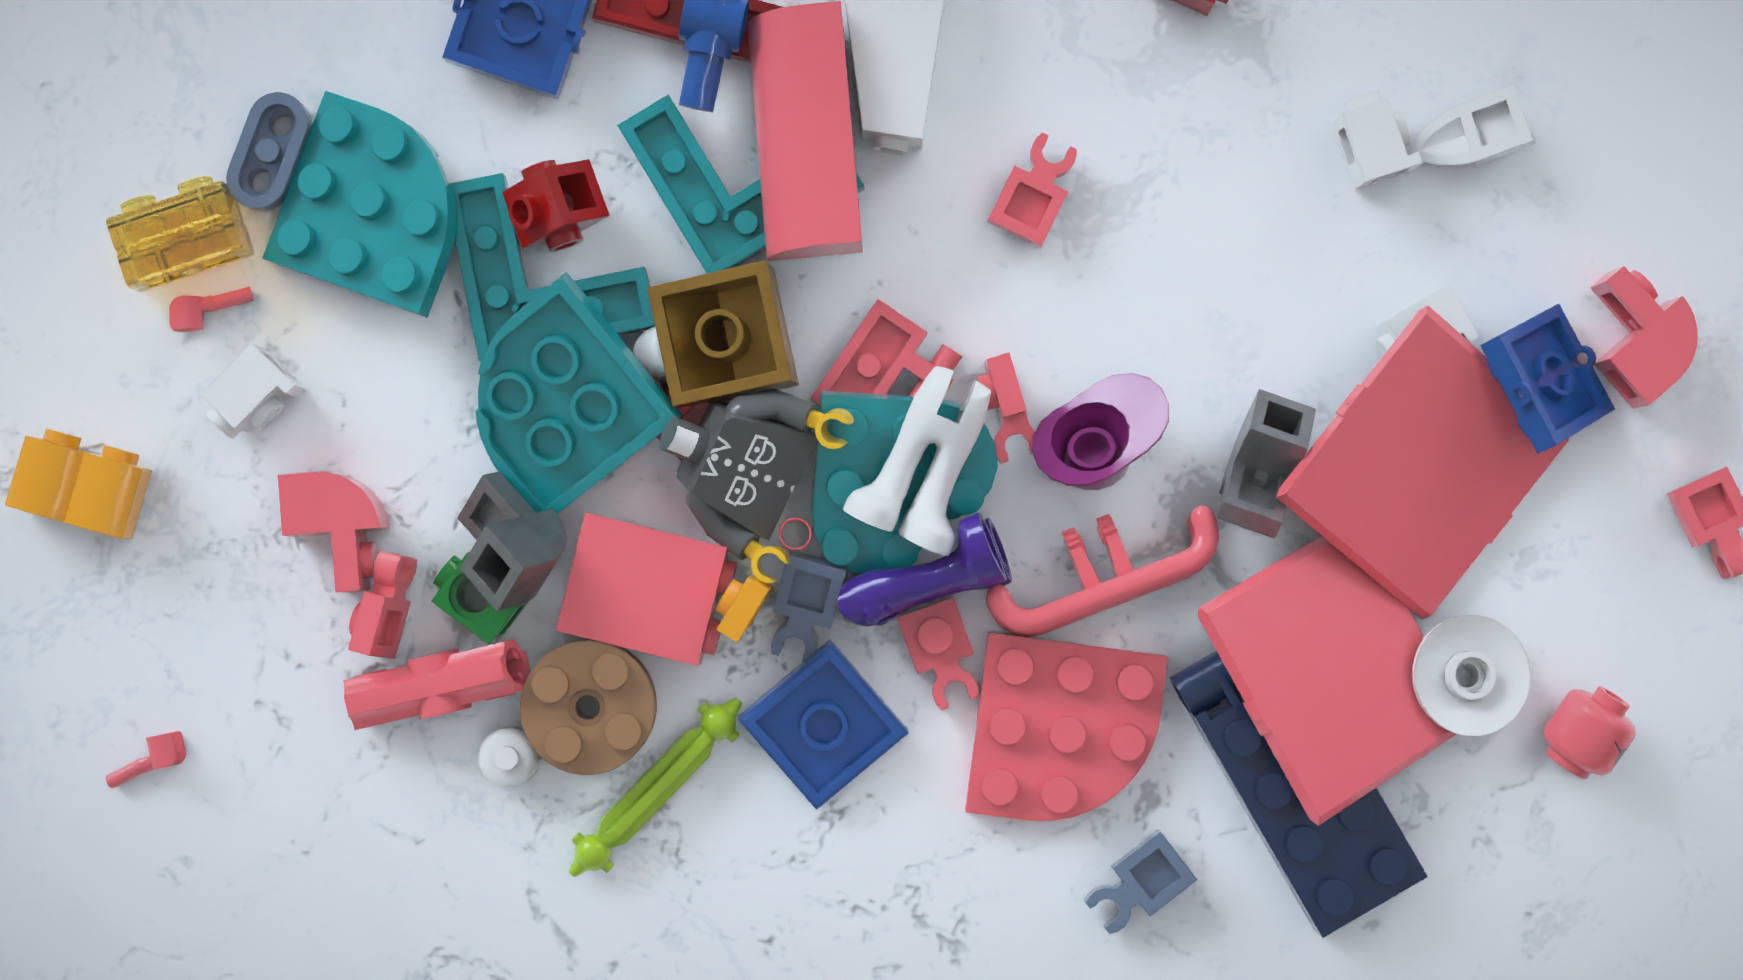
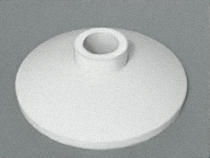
[1412,615,1531,736]

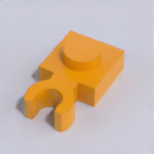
[715,573,774,643]

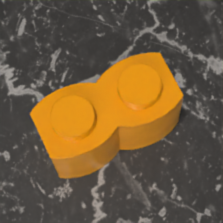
[5,428,152,539]

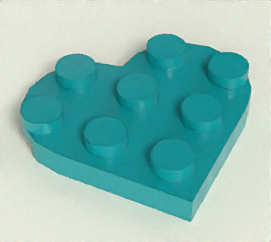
[811,390,998,574]

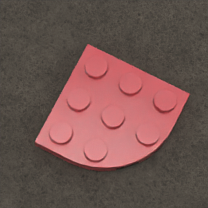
[965,632,1168,821]

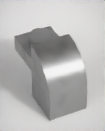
[1217,389,1316,539]
[457,471,567,611]

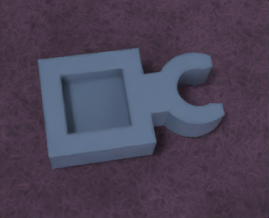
[771,550,847,662]
[1084,830,1198,934]

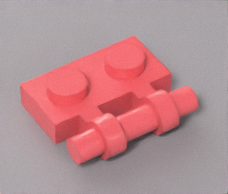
[810,299,962,406]

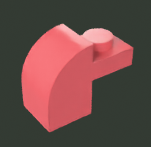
[1590,266,1698,409]
[278,472,390,593]

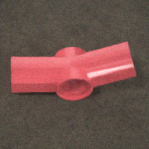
[343,639,531,730]

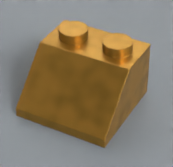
[647,260,799,407]

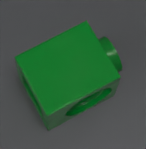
[431,552,528,645]

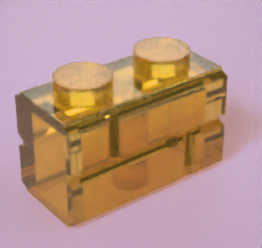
[106,176,254,292]

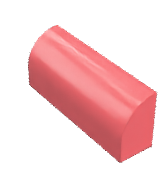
[747,1,863,261]

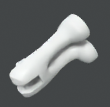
[843,366,991,556]

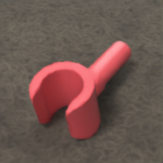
[169,286,254,332]
[105,731,186,789]

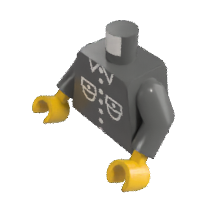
[660,389,854,583]

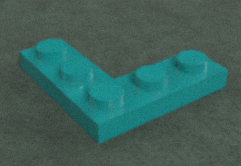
[617,94,865,274]
[448,173,655,362]

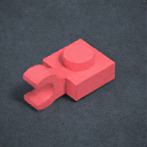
[977,352,1035,464]
[1666,467,1743,580]

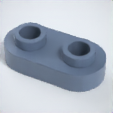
[226,92,312,211]

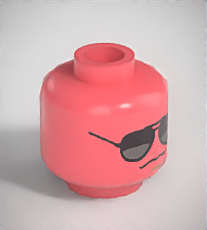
[1543,686,1636,779]

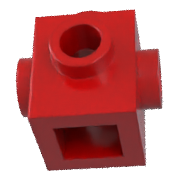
[502,159,610,252]

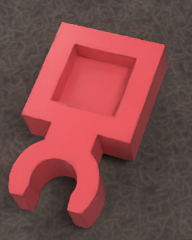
[987,132,1077,248]
[348,551,418,659]
[897,597,978,710]

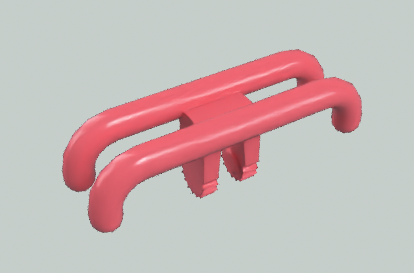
[986,506,1219,637]

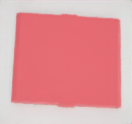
[1276,305,1569,620]
[1198,536,1457,826]

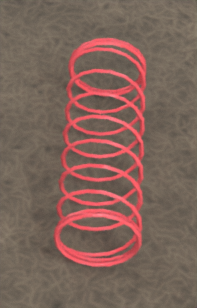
[779,517,812,550]

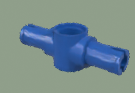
[679,0,749,113]

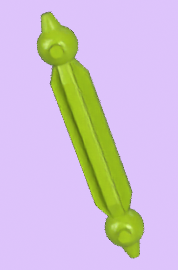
[568,697,743,877]

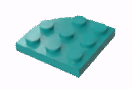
[262,91,457,318]
[475,272,683,514]

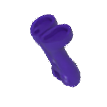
[838,512,1012,627]

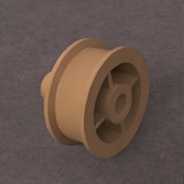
[520,639,657,775]

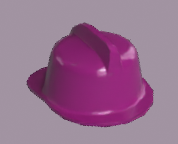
[1032,373,1169,490]

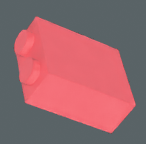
[556,512,738,666]

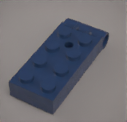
[1169,651,1428,938]

